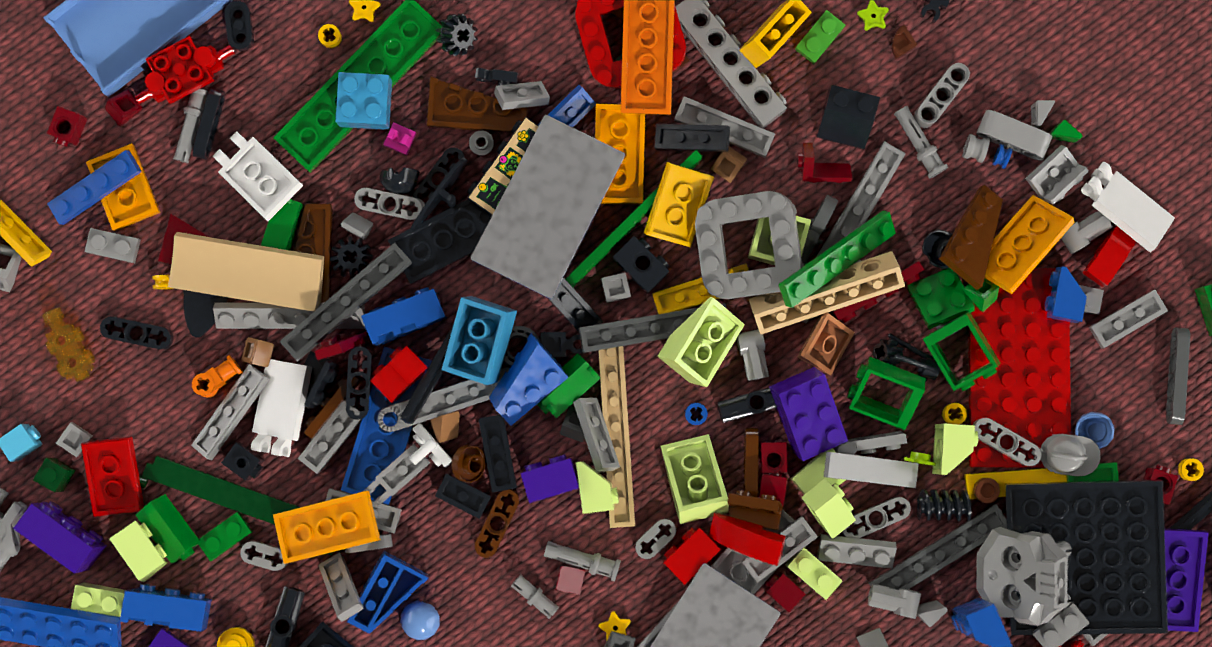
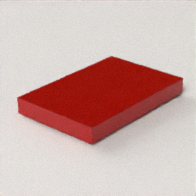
[81,436,144,517]

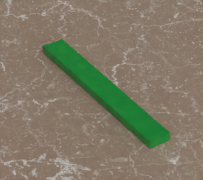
[565,150,702,287]

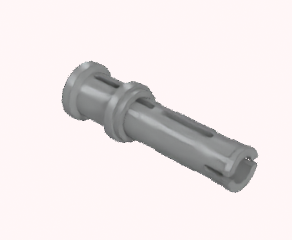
[173,89,209,163]
[894,106,948,179]
[544,541,621,582]

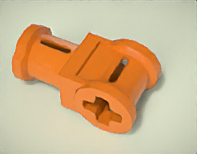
[192,355,243,398]

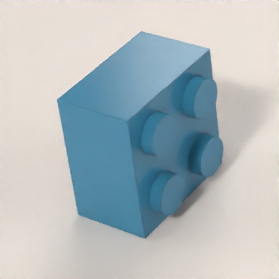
[336,72,392,130]

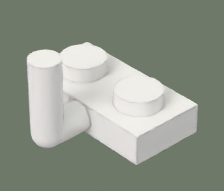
[409,423,452,467]

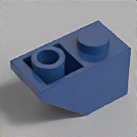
[1045,266,1087,323]

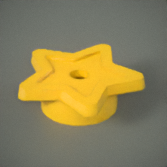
[349,0,381,22]
[598,611,631,642]

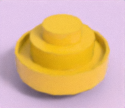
[217,627,255,647]

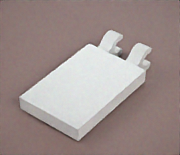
[213,131,303,221]
[1081,162,1175,253]
[251,359,312,457]

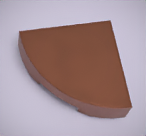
[892,25,918,59]

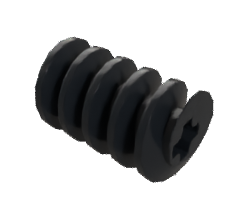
[916,489,971,521]

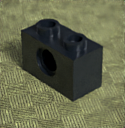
[613,236,669,294]

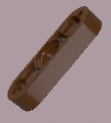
[744,428,758,497]
[475,489,520,558]

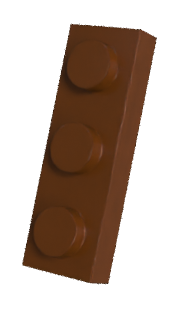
[304,375,362,439]

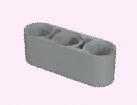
[914,63,970,128]
[976,110,1053,161]

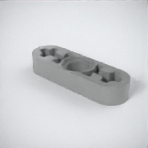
[354,188,425,220]
[973,418,1041,466]
[842,497,911,538]

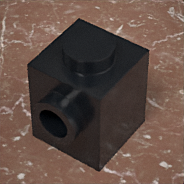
[221,442,264,481]

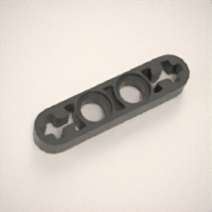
[1166,327,1190,425]

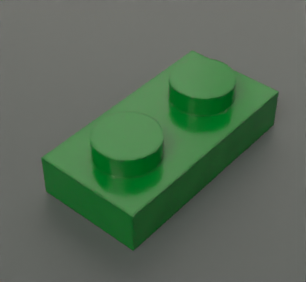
[198,512,253,562]

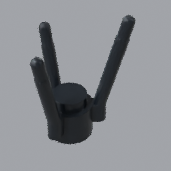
[888,333,940,381]

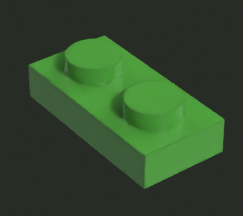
[795,10,846,64]

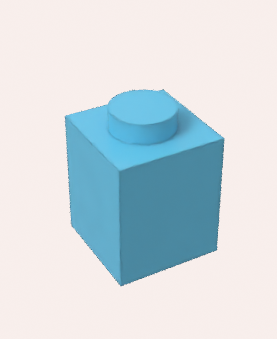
[0,424,43,462]

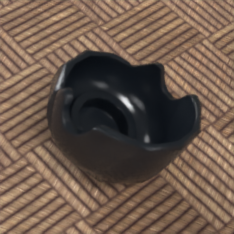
[379,167,420,194]
[922,229,953,269]

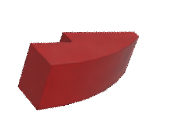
[1082,225,1136,287]
[709,512,786,566]

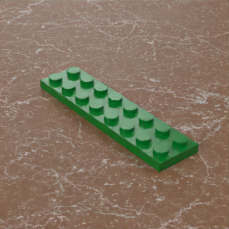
[274,0,442,173]

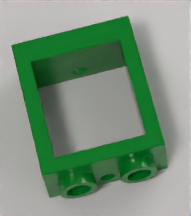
[923,311,1000,391]
[847,356,926,430]

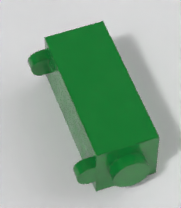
[261,199,304,251]
[537,353,600,418]
[136,494,201,563]

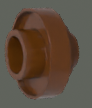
[452,445,486,483]

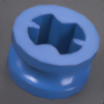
[992,144,1013,169]
[685,403,708,425]

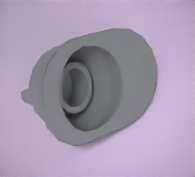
[1040,434,1100,476]

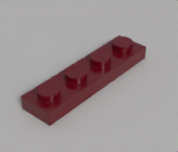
[831,261,924,323]

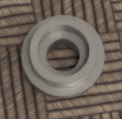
[469,131,494,156]

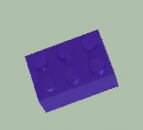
[769,367,848,461]
[521,455,579,503]
[13,501,107,574]

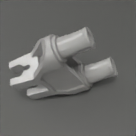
[0,488,29,573]

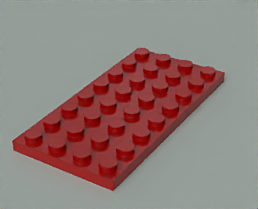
[968,268,1071,467]

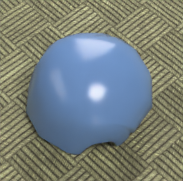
[1075,411,1114,449]
[400,601,440,640]

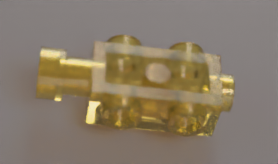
[42,307,95,382]

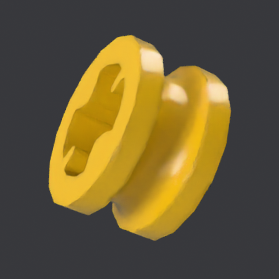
[318,24,342,48]
[152,275,174,289]
[942,403,967,425]
[1177,458,1204,481]

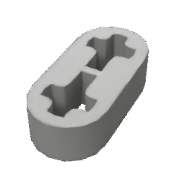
[635,519,676,559]
[345,534,393,553]
[240,541,288,571]

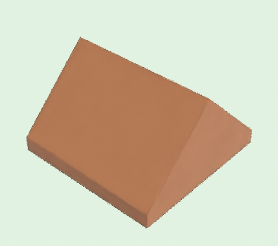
[797,313,855,376]

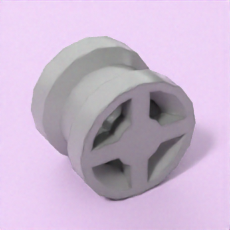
[962,134,990,163]

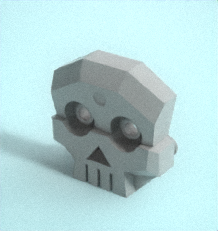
[976,527,1071,626]

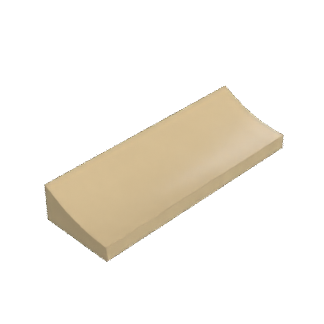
[168,232,324,312]

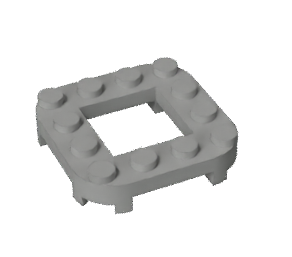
[695,191,804,299]

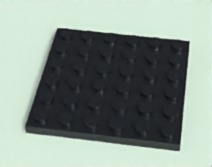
[1005,480,1168,635]

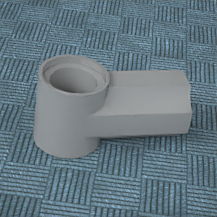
[1061,211,1112,254]
[737,329,769,381]
[867,584,921,619]

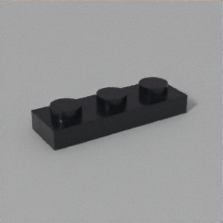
[654,124,730,152]
[546,278,603,332]
[478,415,517,493]

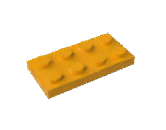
[595,104,645,205]
[985,195,1074,294]
[273,491,380,564]

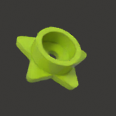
[857,0,889,31]
[904,451,936,466]

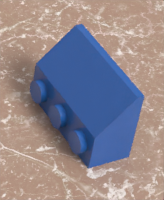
[950,597,1012,647]

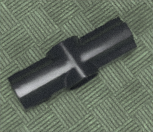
[717,388,777,423]
[265,586,306,647]

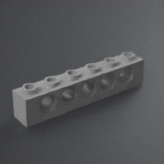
[676,0,787,129]

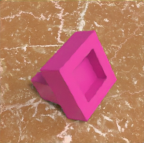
[383,122,417,156]

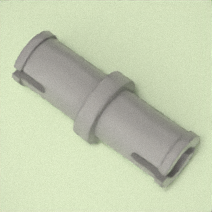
[511,574,559,619]

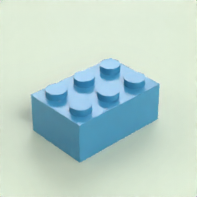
[442,296,517,385]

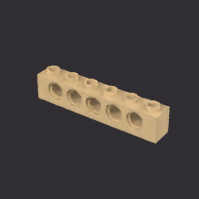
[749,251,905,335]

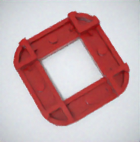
[575,0,687,88]

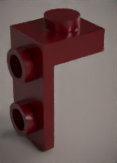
[797,143,852,183]

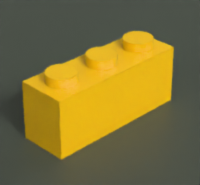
[739,0,812,68]

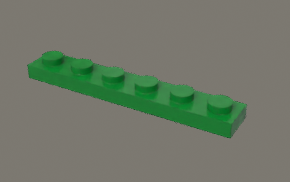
[778,211,896,308]

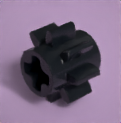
[873,339,904,367]

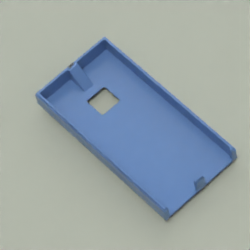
[43,0,233,97]

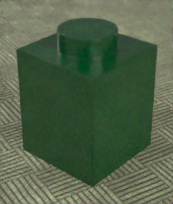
[33,458,76,492]

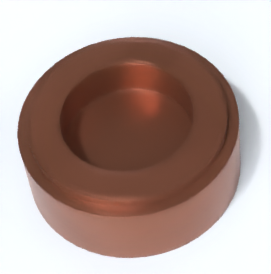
[973,478,1000,503]

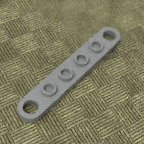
[377,367,510,432]

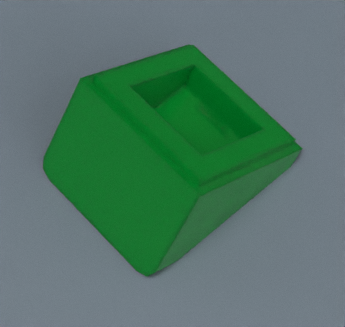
[1050,120,1083,143]
[963,278,999,312]

